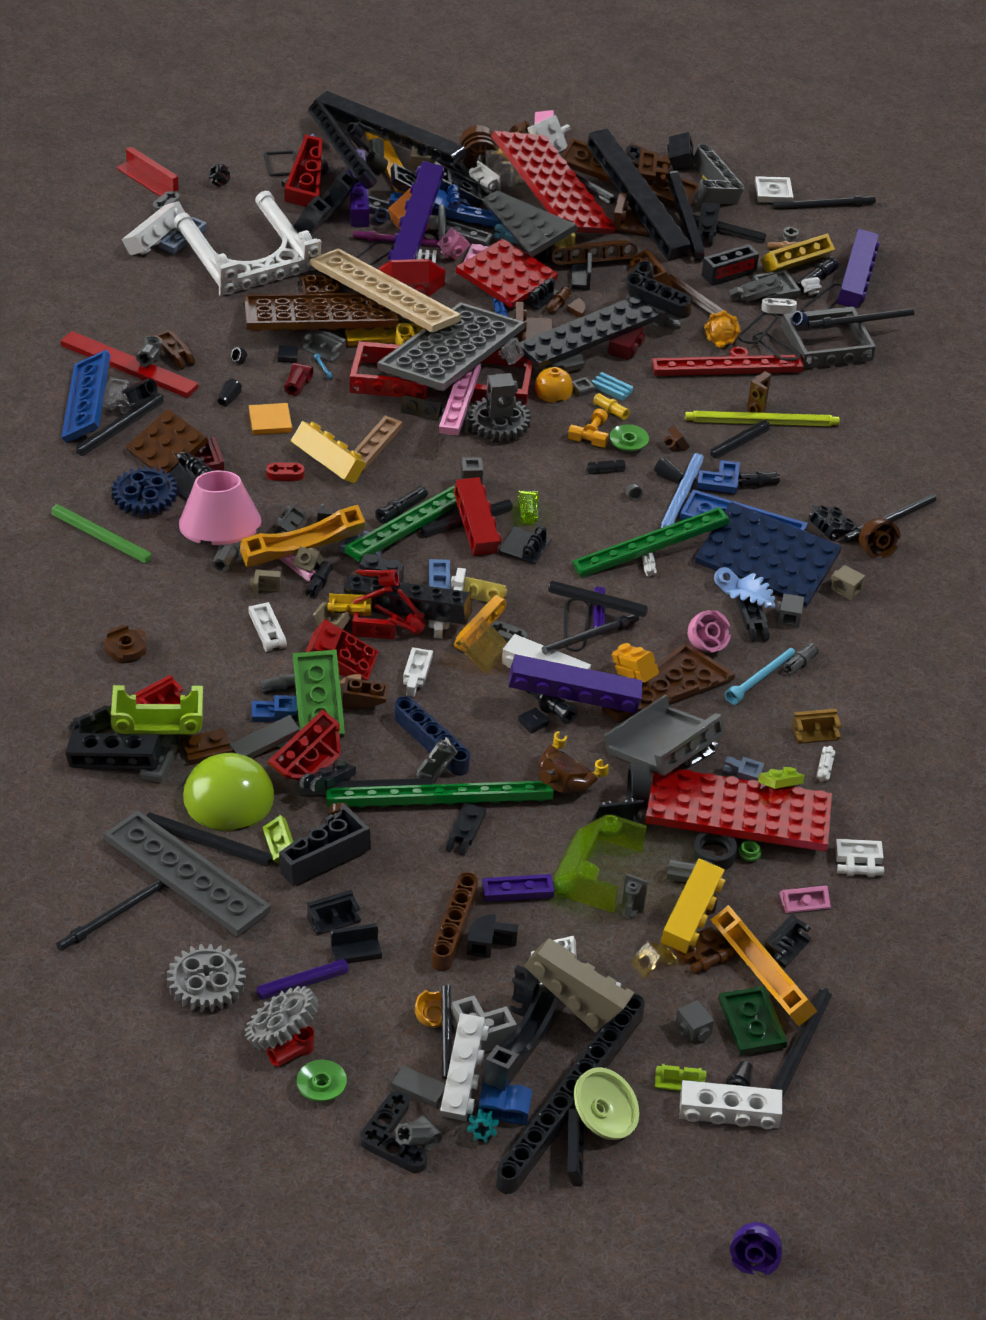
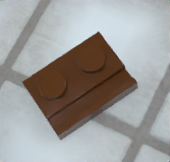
[181,728,233,765]

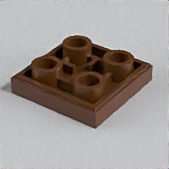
[301,275,340,294]

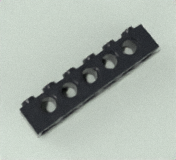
[344,575,472,625]

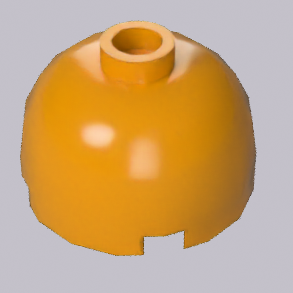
[534,367,573,403]

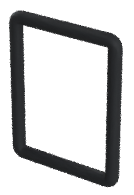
[264,150,297,176]

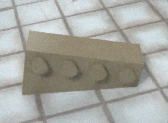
[524,938,635,1033]

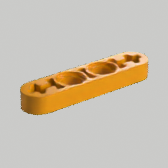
[454,595,507,652]

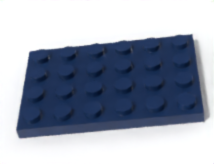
[695,502,842,607]

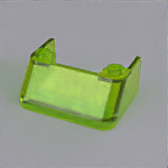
[552,815,647,913]

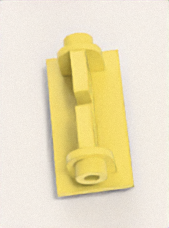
[463,577,507,602]

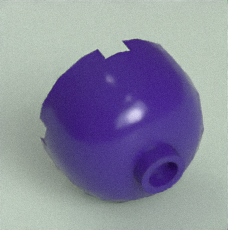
[729,1222,782,1275]

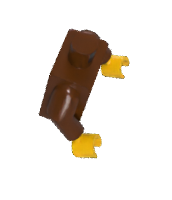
[538,731,609,793]

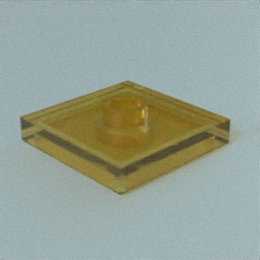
[456,616,508,674]

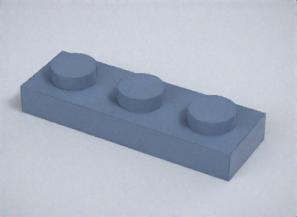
[159,217,207,254]

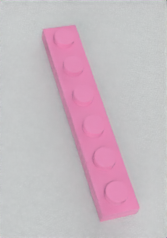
[439,363,481,435]

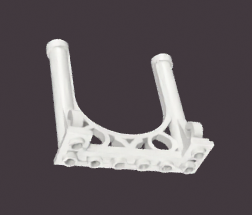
[173,191,322,296]

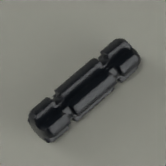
[587,459,626,474]

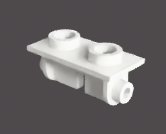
[469,161,501,191]

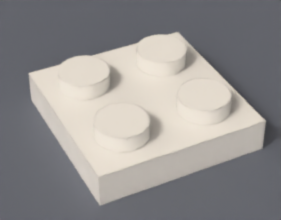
[755,176,793,203]

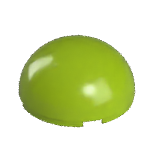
[183,753,274,831]

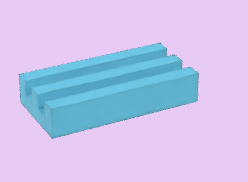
[591,372,633,401]

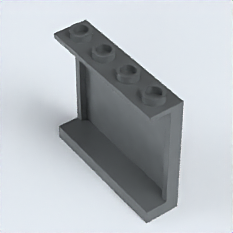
[604,695,725,776]

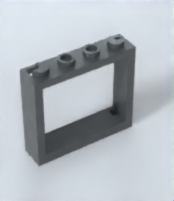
[781,307,876,368]

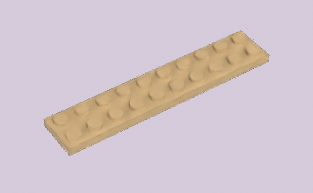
[310,248,461,333]

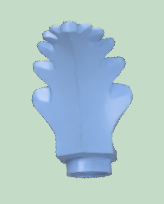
[714,567,775,608]

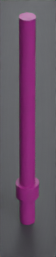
[353,230,440,247]

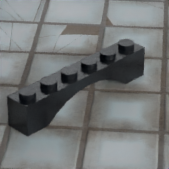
[482,983,566,1091]

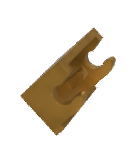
[792,709,841,744]

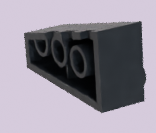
[279,804,371,886]

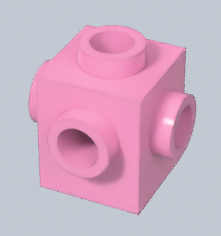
[437,227,470,260]

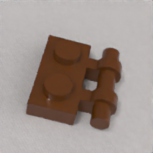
[638,150,670,184]
[672,926,734,973]

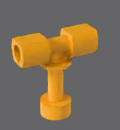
[568,409,609,448]

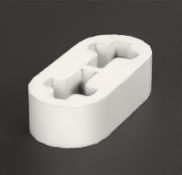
[761,298,797,314]

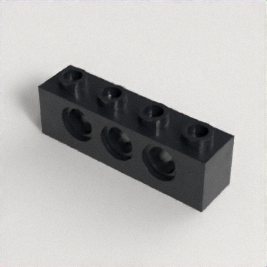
[65,733,163,770]

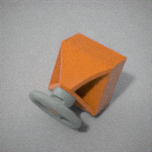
[388,188,445,240]

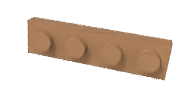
[354,415,402,471]

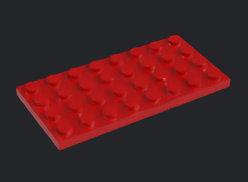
[491,131,616,234]
[645,769,832,852]

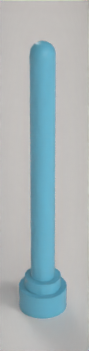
[725,648,795,705]

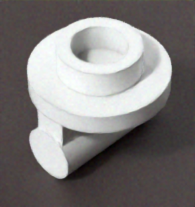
[801,277,822,296]

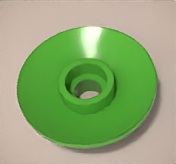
[610,424,649,451]
[297,1060,347,1102]

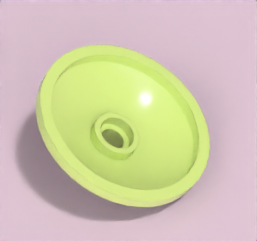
[574,1067,639,1140]

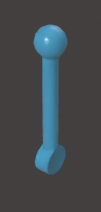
[314,353,333,380]

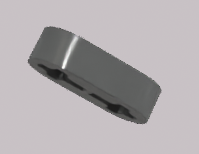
[153,191,179,213]
[489,621,527,644]

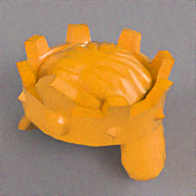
[704,310,741,348]

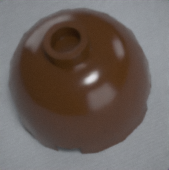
[859,518,901,559]

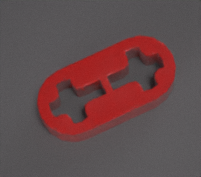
[266,462,304,481]

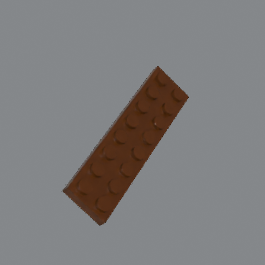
[561,138,699,208]

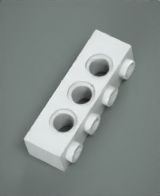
[679,1080,782,1129]

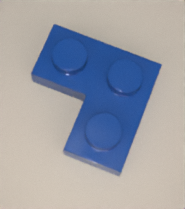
[697,460,740,494]

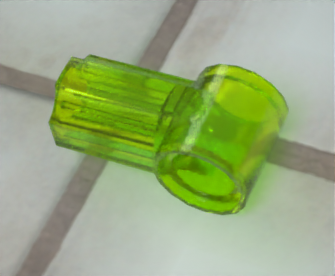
[517,490,539,525]

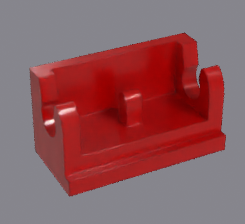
[352,612,397,640]
[135,675,184,704]

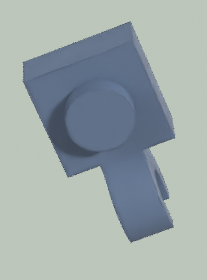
[722,756,764,781]

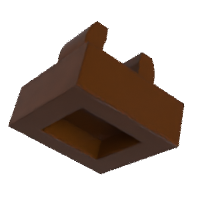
[664,425,690,451]

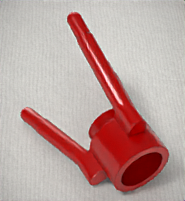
[353,569,399,604]
[375,589,426,635]

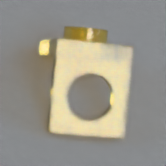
[631,941,679,978]

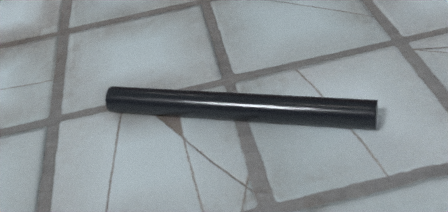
[441,985,452,1079]

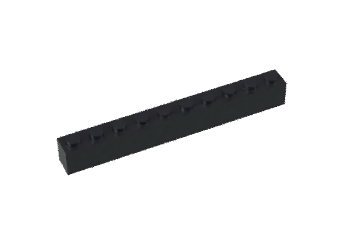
[587,128,690,261]

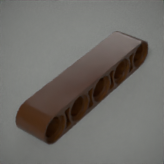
[548,240,638,265]
[431,872,478,971]

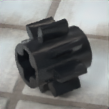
[209,164,230,186]

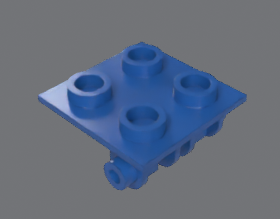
[434,184,461,215]

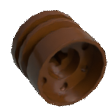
[459,125,499,169]

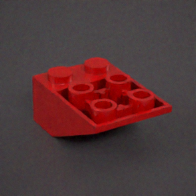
[305,619,379,681]

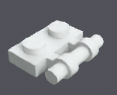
[835,839,884,878]

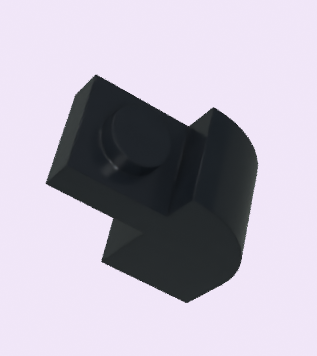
[467,914,519,958]

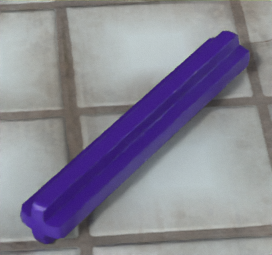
[257,959,348,999]

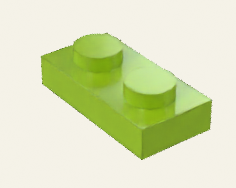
[758,767,805,789]
[262,815,293,864]

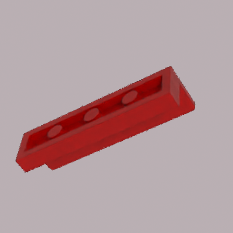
[117,147,179,196]

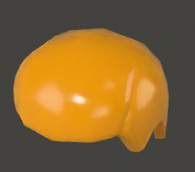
[414,990,452,1028]

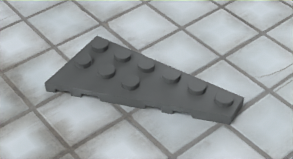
[482,191,578,257]

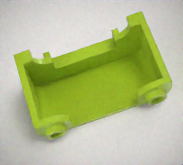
[111,685,203,734]

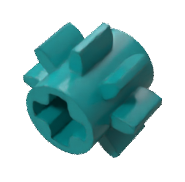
[467,1109,499,1143]

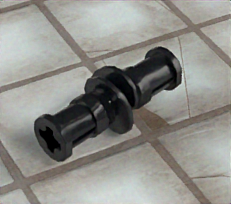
[525,691,578,724]

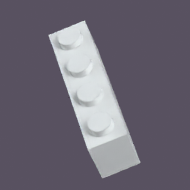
[502,634,591,669]

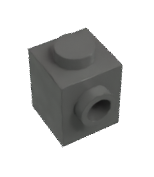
[776,594,804,628]
[675,1000,714,1044]

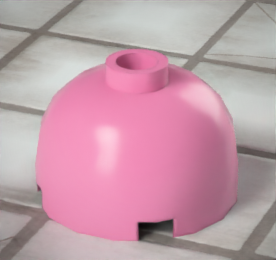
[687,610,731,653]

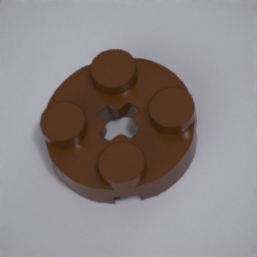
[104,626,148,663]

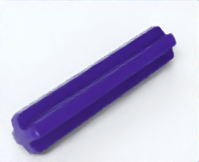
[593,586,605,628]

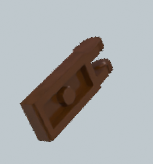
[154,329,196,369]

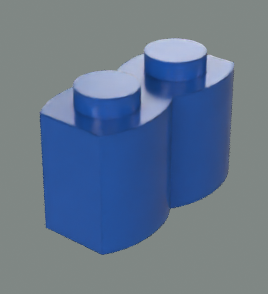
[477,1082,532,1125]

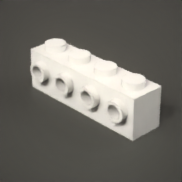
[121,201,185,255]
[440,1013,489,1121]

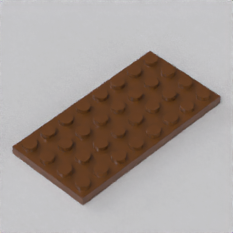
[244,293,399,332]

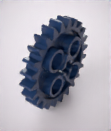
[111,466,178,517]

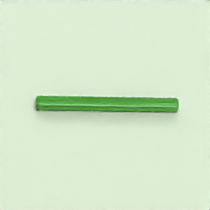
[52,504,152,563]

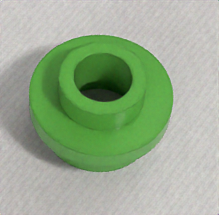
[738,840,761,862]

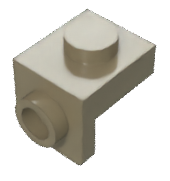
[293,546,325,572]
[250,570,281,598]
[313,602,351,629]

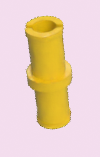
[593,393,630,420]

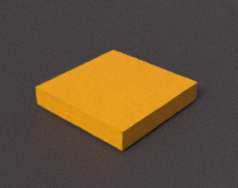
[249,403,292,435]

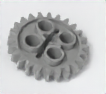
[167,944,246,1012]
[245,986,319,1050]

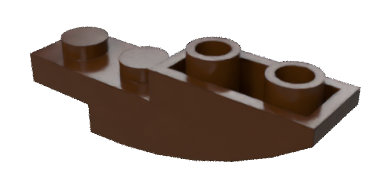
[340,677,389,709]

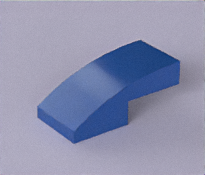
[251,695,297,722]

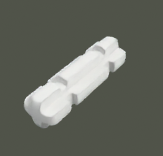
[642,552,657,577]
[816,746,835,782]

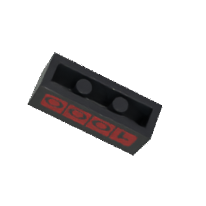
[702,244,759,285]

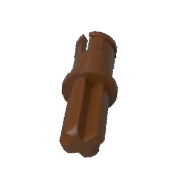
[546,287,571,314]

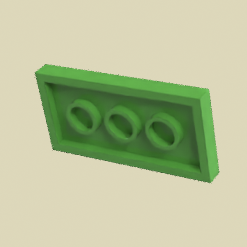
[293,650,345,736]

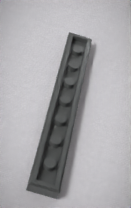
[368,196,494,247]

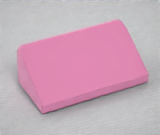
[779,886,831,913]

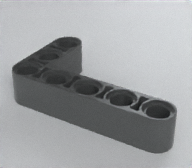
[694,144,744,204]

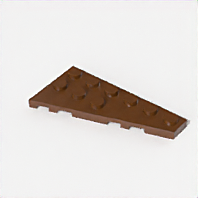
[602,642,735,722]

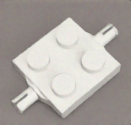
[527,115,571,152]

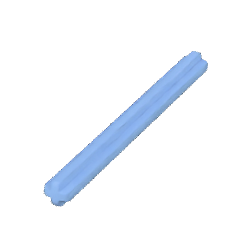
[661,453,704,528]

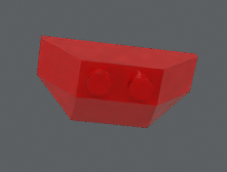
[378,259,445,297]
[267,709,341,780]

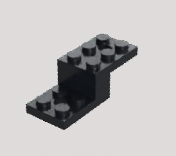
[390,161,483,206]

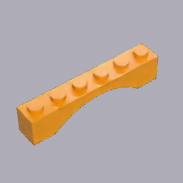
[240,505,365,568]
[711,905,817,1026]

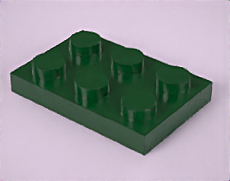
[718,986,788,1056]

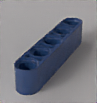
[394,696,470,776]

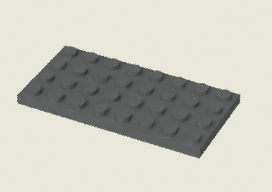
[377,302,525,391]

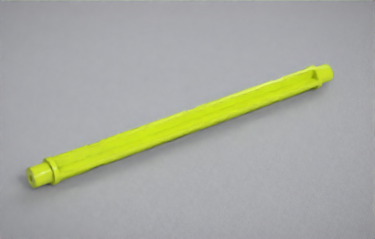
[685,411,840,427]

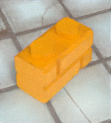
[611,643,659,682]

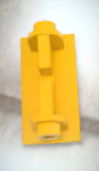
[328,594,371,616]

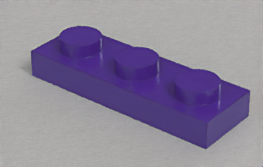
[482,874,554,902]

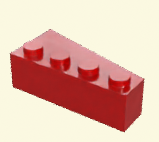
[284,134,322,207]

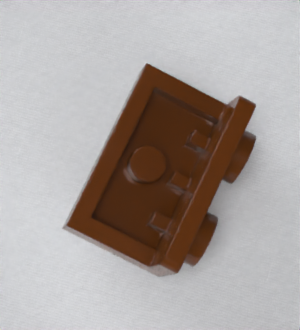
[747,371,771,413]

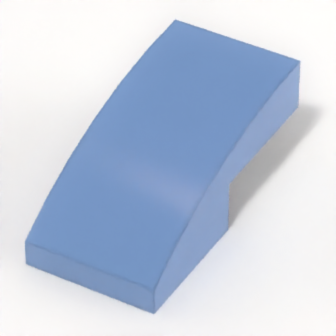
[429,559,450,589]

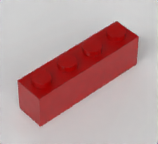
[453,477,501,556]

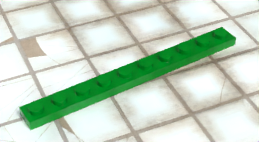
[326,781,553,808]

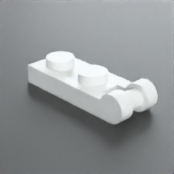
[249,602,287,652]

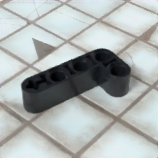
[627,261,691,318]

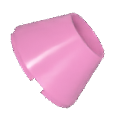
[179,471,262,545]

